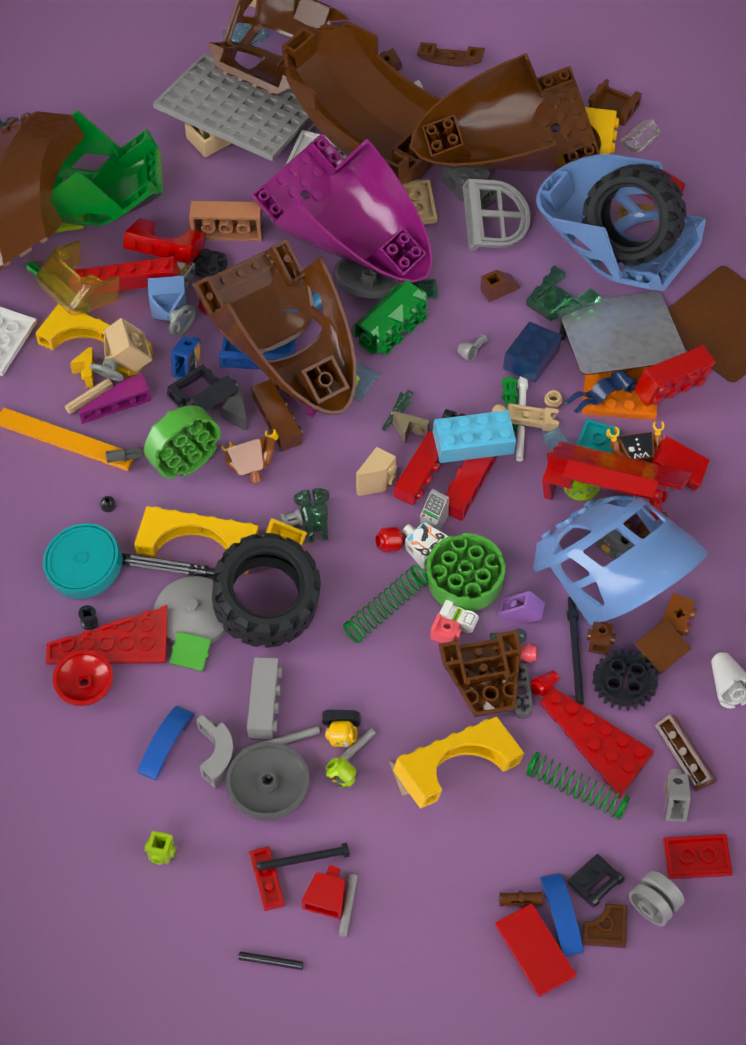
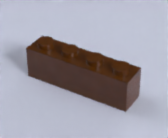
[251,379,304,452]

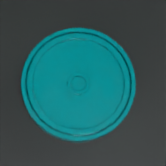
[43,523,122,599]

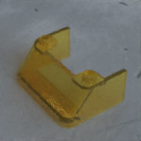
[36,241,119,315]

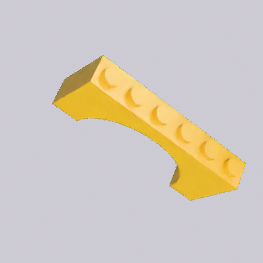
[585,107,619,154]
[36,303,153,379]
[134,506,259,574]
[393,716,524,809]

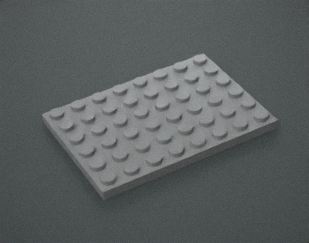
[153,53,310,161]

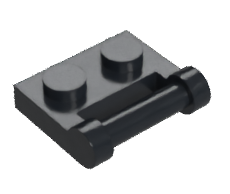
[567,853,625,908]

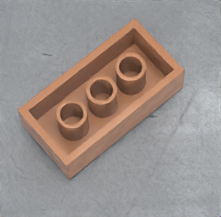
[189,201,263,241]

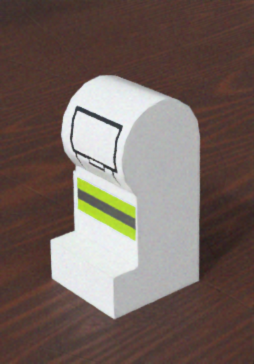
[439,600,479,633]

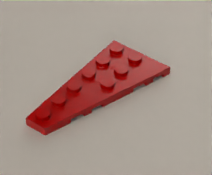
[46,605,168,665]
[540,687,654,799]

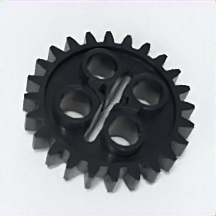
[592,649,658,711]

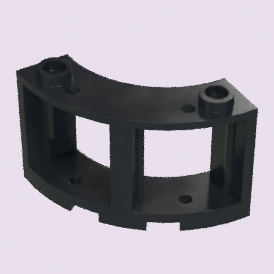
[167,364,239,412]

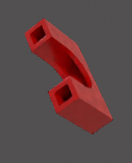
[123,218,205,264]

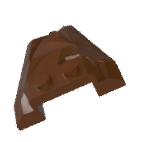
[438,630,521,717]

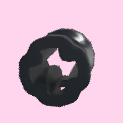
[78,605,98,630]

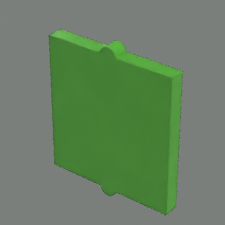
[169,632,212,672]

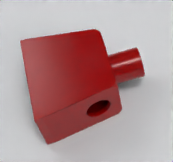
[301,865,345,920]

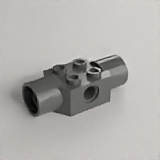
[440,165,497,209]

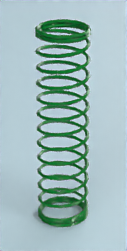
[343,565,428,643]
[525,752,630,820]

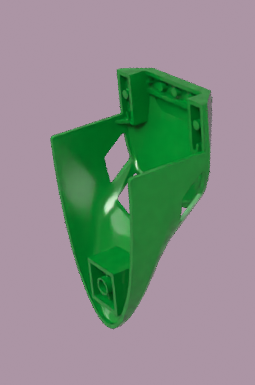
[50,110,163,227]

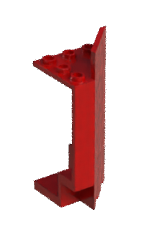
[542,441,693,519]

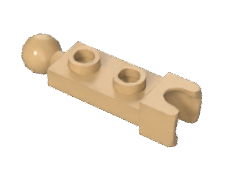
[492,403,559,432]

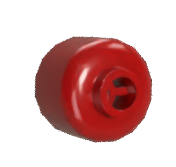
[375,527,405,553]

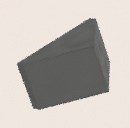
[222,389,248,430]

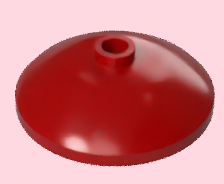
[52,650,113,706]

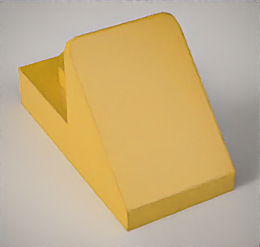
[70,347,95,388]

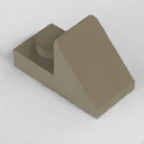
[393,411,430,443]

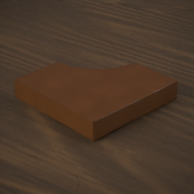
[583,904,627,948]

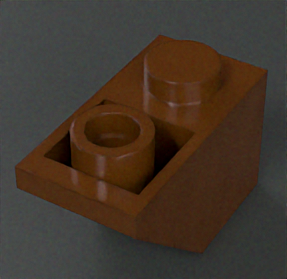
[480,270,520,302]

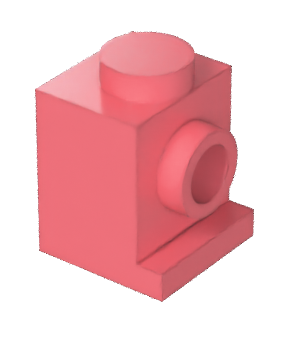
[430,614,462,643]

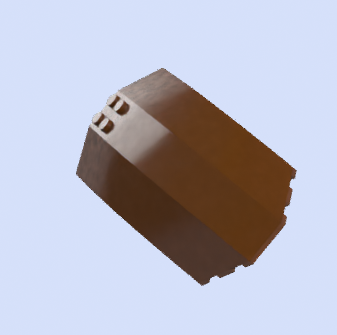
[282,22,441,185]
[0,111,85,270]

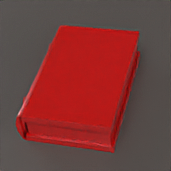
[652,436,710,491]

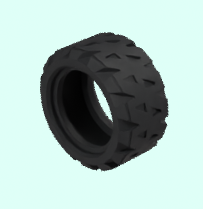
[582,164,686,266]
[212,533,321,648]

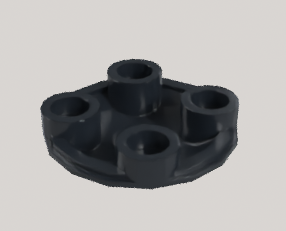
[193,249,228,277]

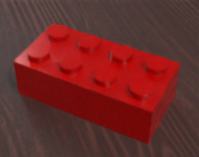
[634,345,716,407]

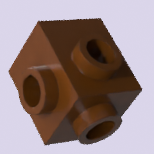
[379,48,403,71]
[586,622,616,655]

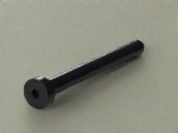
[257,842,350,871]

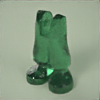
[294,488,330,543]

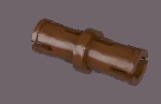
[499,890,543,908]

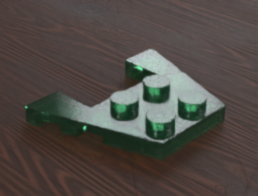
[526,265,602,321]

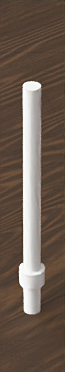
[516,376,529,462]

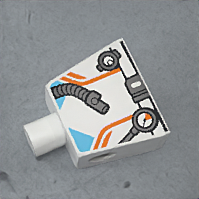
[402,523,448,570]

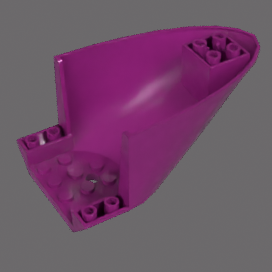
[250,133,432,283]

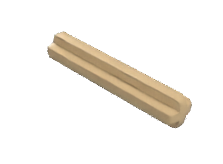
[65,378,113,414]

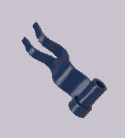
[565,370,638,413]

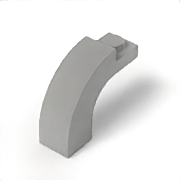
[196,715,234,788]

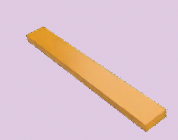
[0,407,135,471]

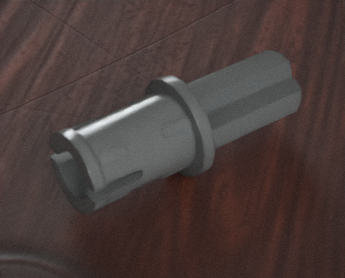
[106,447,144,463]

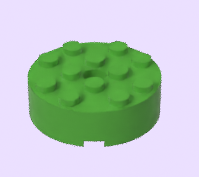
[144,405,221,479]
[427,533,505,611]

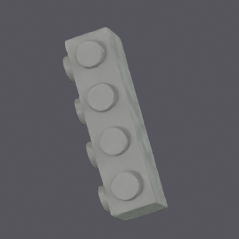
[247,657,282,739]

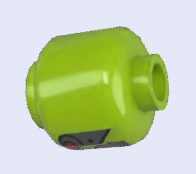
[326,757,356,788]

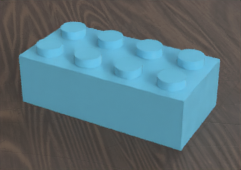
[433,410,516,463]

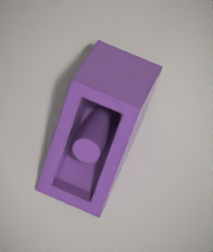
[497,591,545,623]

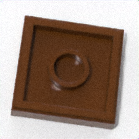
[635,618,691,675]

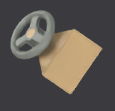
[90,318,152,382]

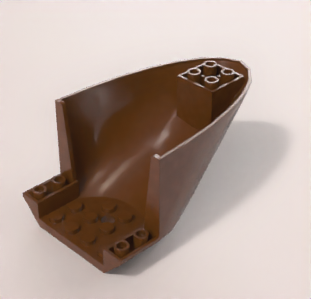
[410,53,600,172]

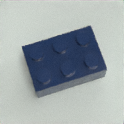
[503,321,562,383]

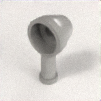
[458,334,488,361]

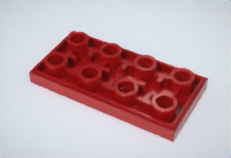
[495,904,577,997]

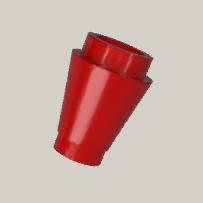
[530,670,560,696]

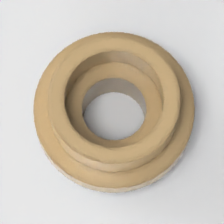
[544,390,563,408]

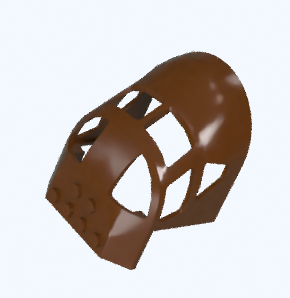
[208,0,351,96]

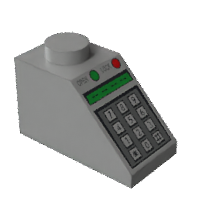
[420,489,449,530]

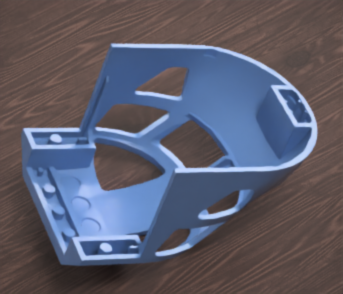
[536,154,706,291]
[533,496,708,625]

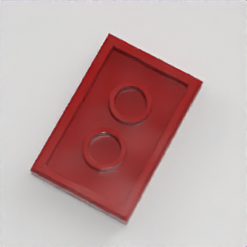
[663,834,732,879]

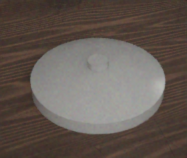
[154,576,226,644]

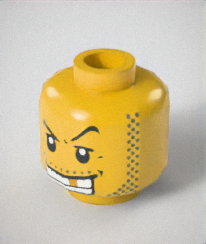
[326,721,357,748]

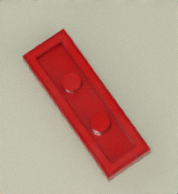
[249,846,285,911]

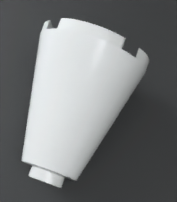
[711,652,746,708]

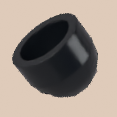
[100,496,116,512]

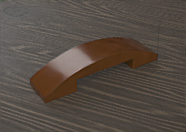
[417,42,485,67]

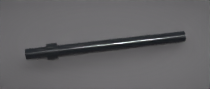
[567,597,584,705]

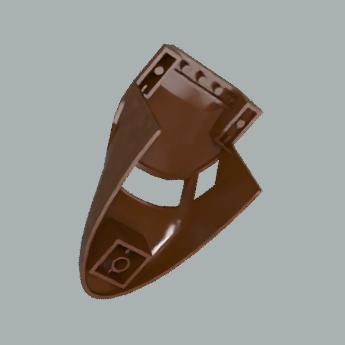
[192,239,357,415]

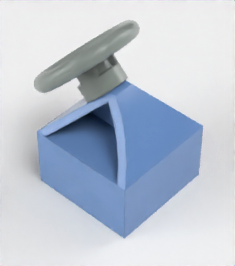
[148,276,196,337]

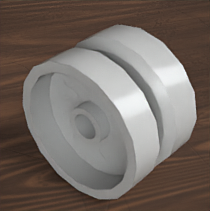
[629,871,685,926]

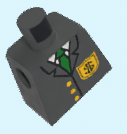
[595,529,634,560]

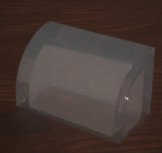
[620,119,661,152]

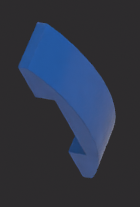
[137,705,195,781]
[540,873,584,957]

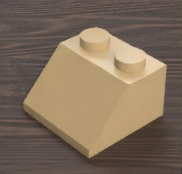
[356,447,397,496]

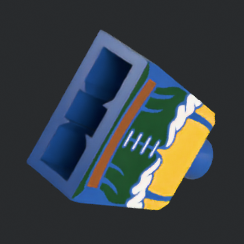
[171,337,201,379]

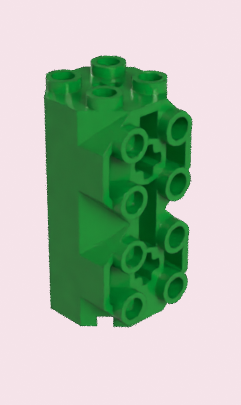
[352,280,428,355]

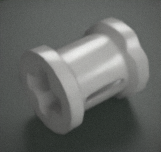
[280,509,303,526]

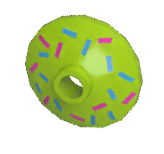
[563,481,600,501]

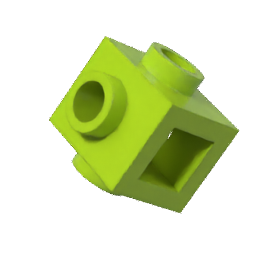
[145,831,177,865]

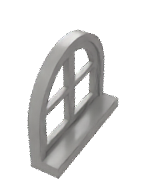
[463,179,531,251]

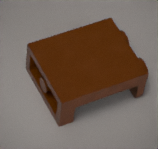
[588,79,642,126]

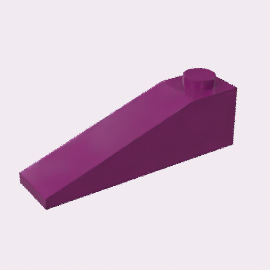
[78,374,151,424]

